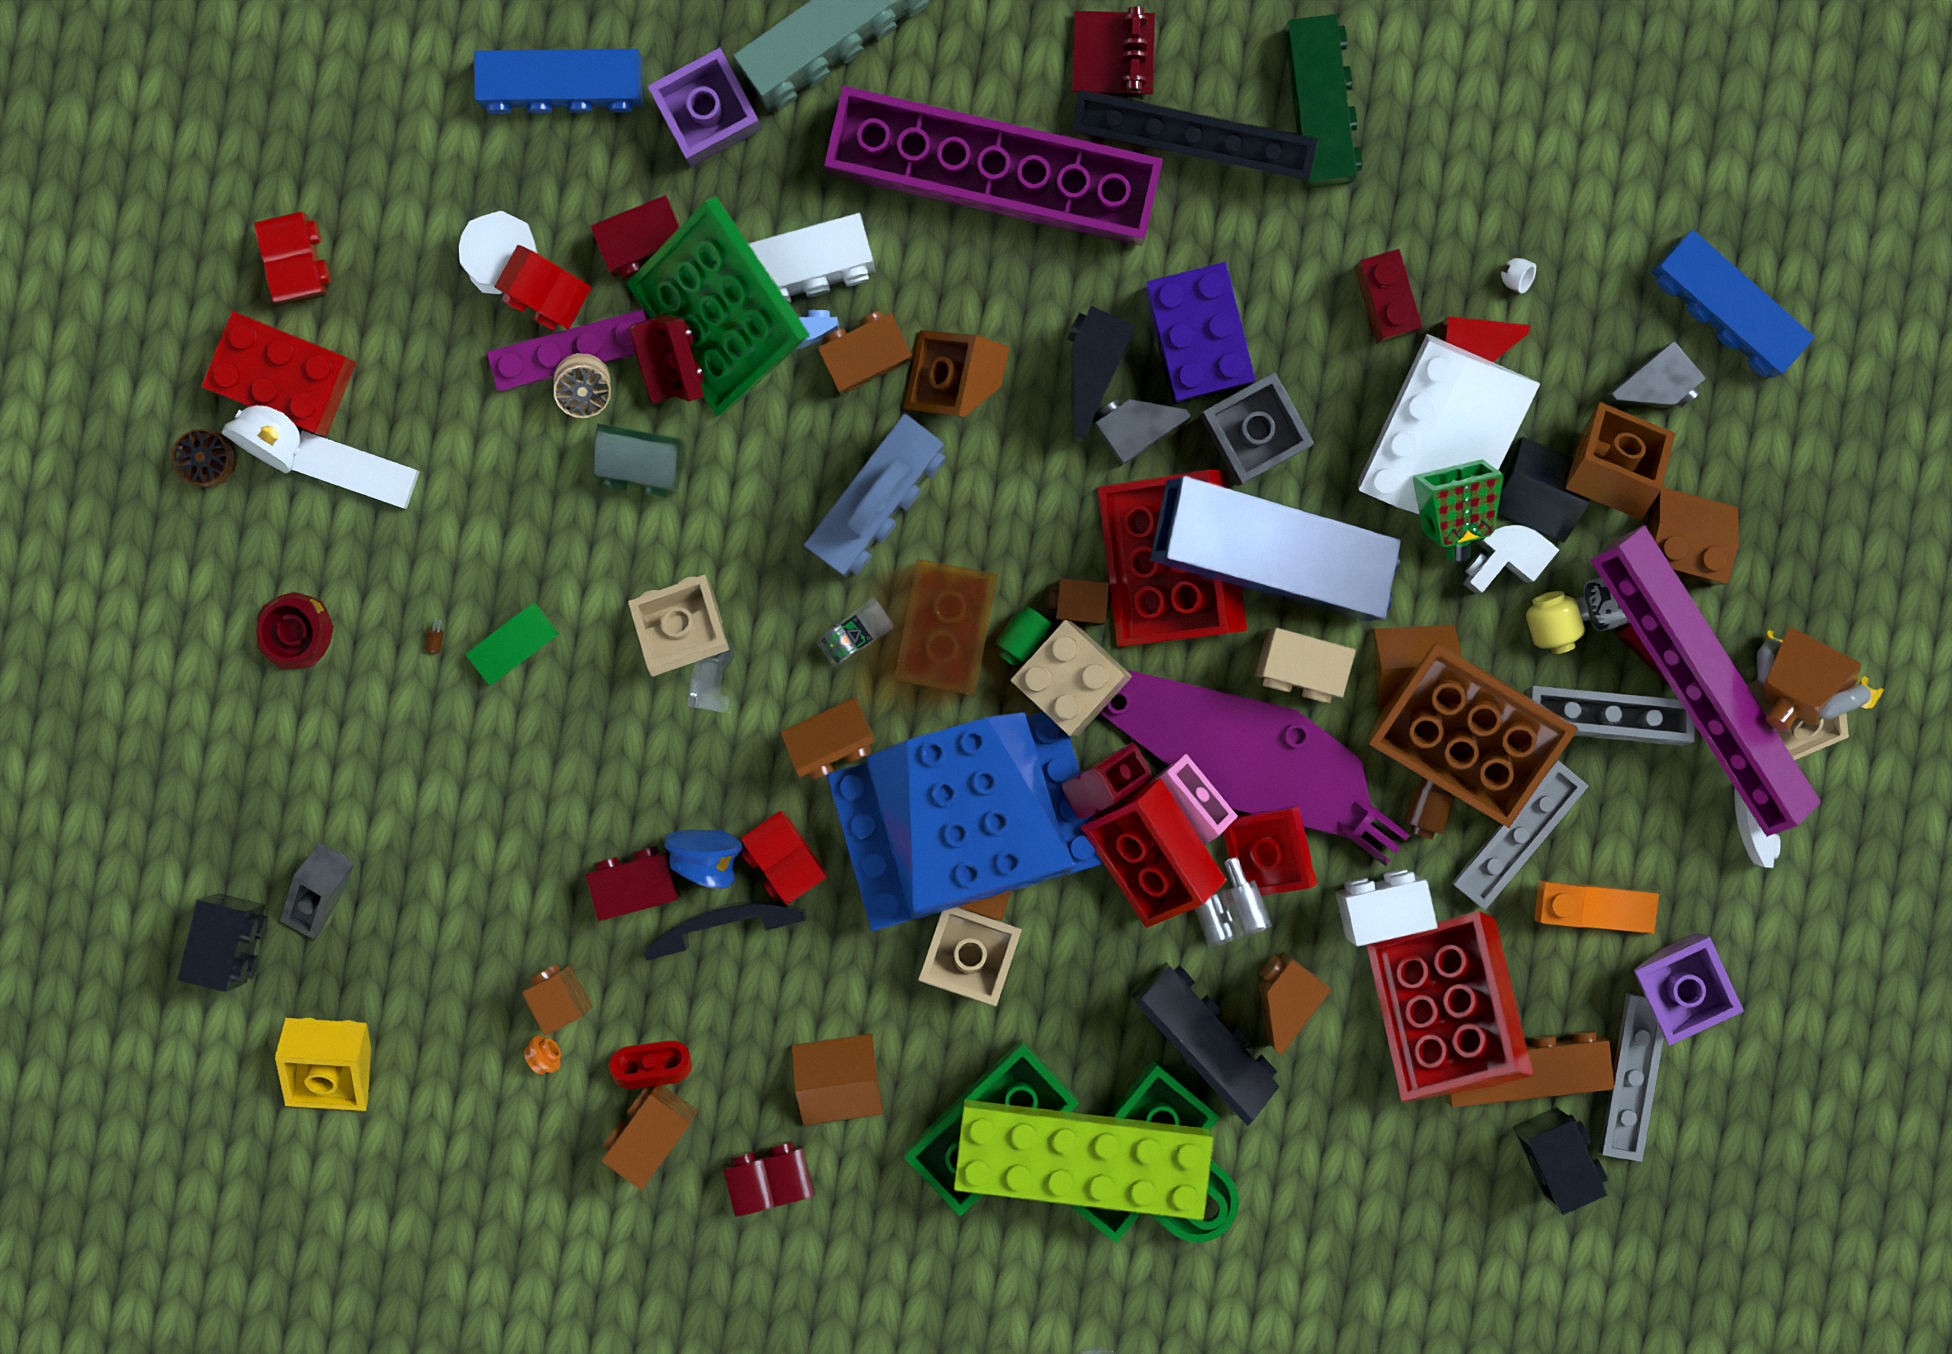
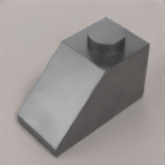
[1603,341,1706,409]
[1094,399,1191,466]
[280,843,355,940]

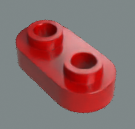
[609,1041,692,1089]

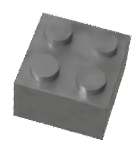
[1199,372,1314,487]

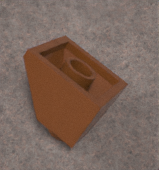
[903,330,1010,417]

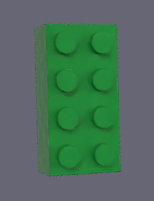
[904,1038,1079,1217]

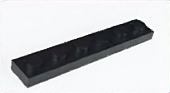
[1071,89,1320,180]

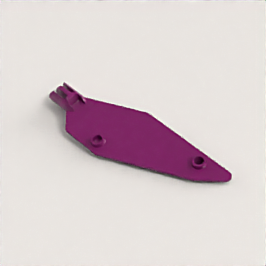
[1100,669,1410,867]

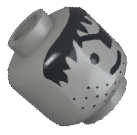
[1576,577,1630,631]

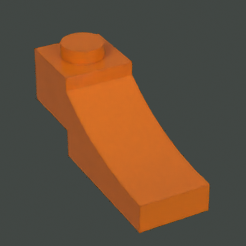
[1534,880,1659,934]

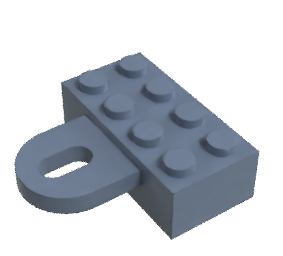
[804,414,946,578]

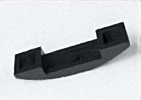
[645,901,807,960]

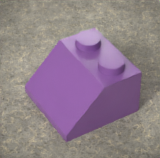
[1634,933,1744,1046]

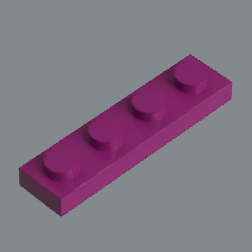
[487,309,647,392]

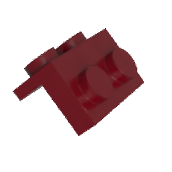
[628,314,704,404]

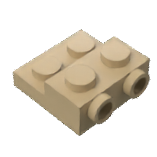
[628,575,730,677]

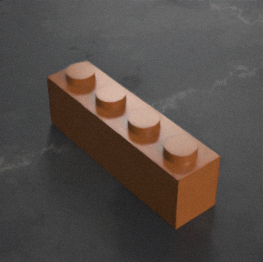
[1445,1030,1615,1107]

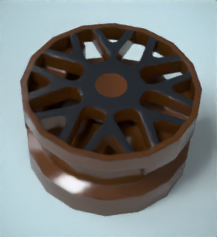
[172,429,237,487]

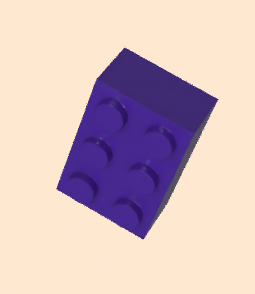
[1144,262,1256,405]

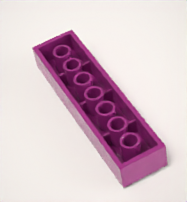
[824,86,1163,246]

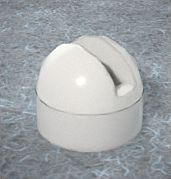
[1501,258,1536,294]

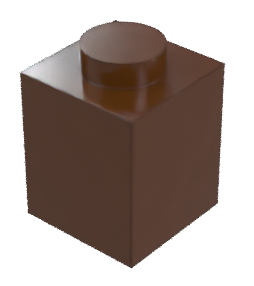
[1048,578,1109,624]

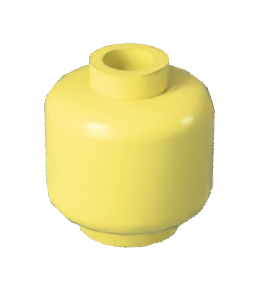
[1526,591,1585,654]

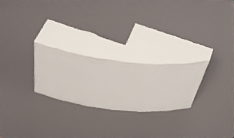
[1734,788,1780,868]

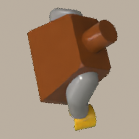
[1757,627,1884,732]

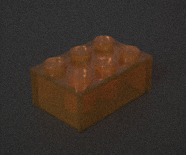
[894,559,998,695]

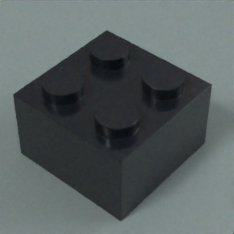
[177,893,268,992]
[1513,1107,1608,1216]

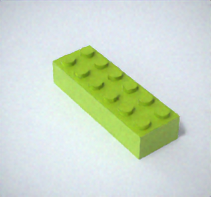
[954,1100,1213,1220]

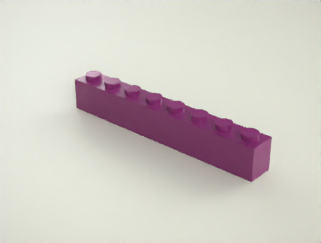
[1590,525,1821,837]

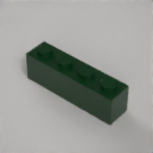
[1284,14,1362,189]

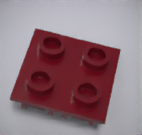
[1072,7,1155,95]

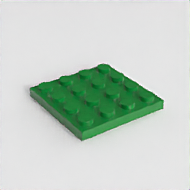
[626,196,810,417]

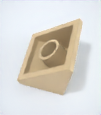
[918,907,1022,1007]

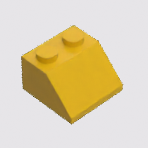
[275,1018,371,1111]

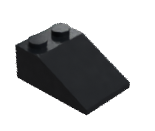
[1067,306,1136,446]

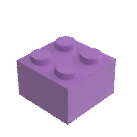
[648,48,762,167]

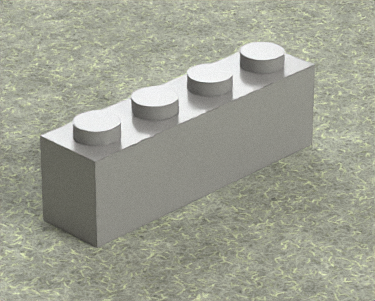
[1523,686,1695,746]

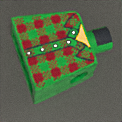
[1413,459,1503,561]

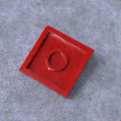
[1223,806,1318,897]

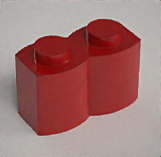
[254,211,331,305]
[494,244,592,331]
[741,810,828,905]

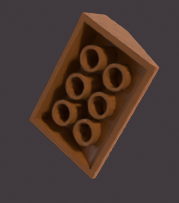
[1369,642,1578,828]

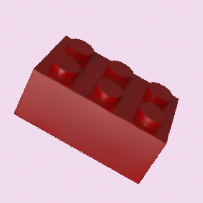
[201,311,357,437]
[1080,778,1227,928]

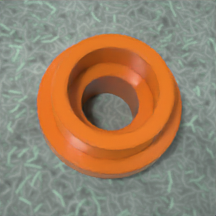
[524,1035,561,1075]

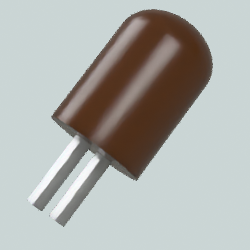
[425,619,444,654]

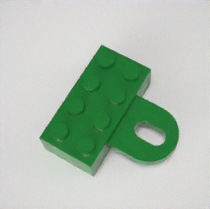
[1068,1059,1239,1244]

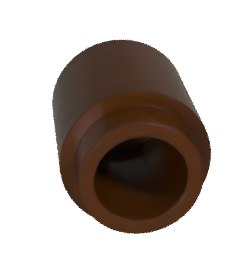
[1404,777,1455,840]

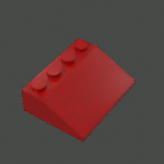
[1098,470,1247,647]
[1366,911,1533,1102]

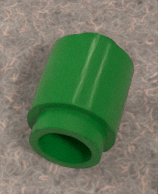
[995,605,1052,668]

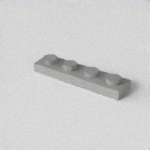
[1451,760,1589,910]
[1599,993,1664,1162]

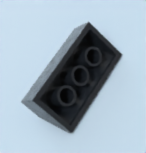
[1131,962,1280,1126]

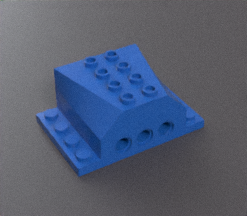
[827,712,1104,932]

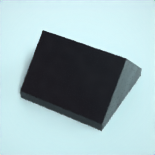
[1497,437,1591,543]

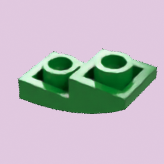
[465,602,559,686]

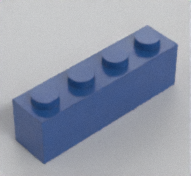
[474,49,643,114]
[1651,230,1815,378]

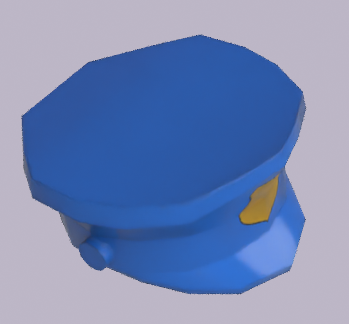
[664,829,742,889]

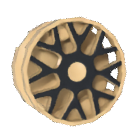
[554,353,611,418]

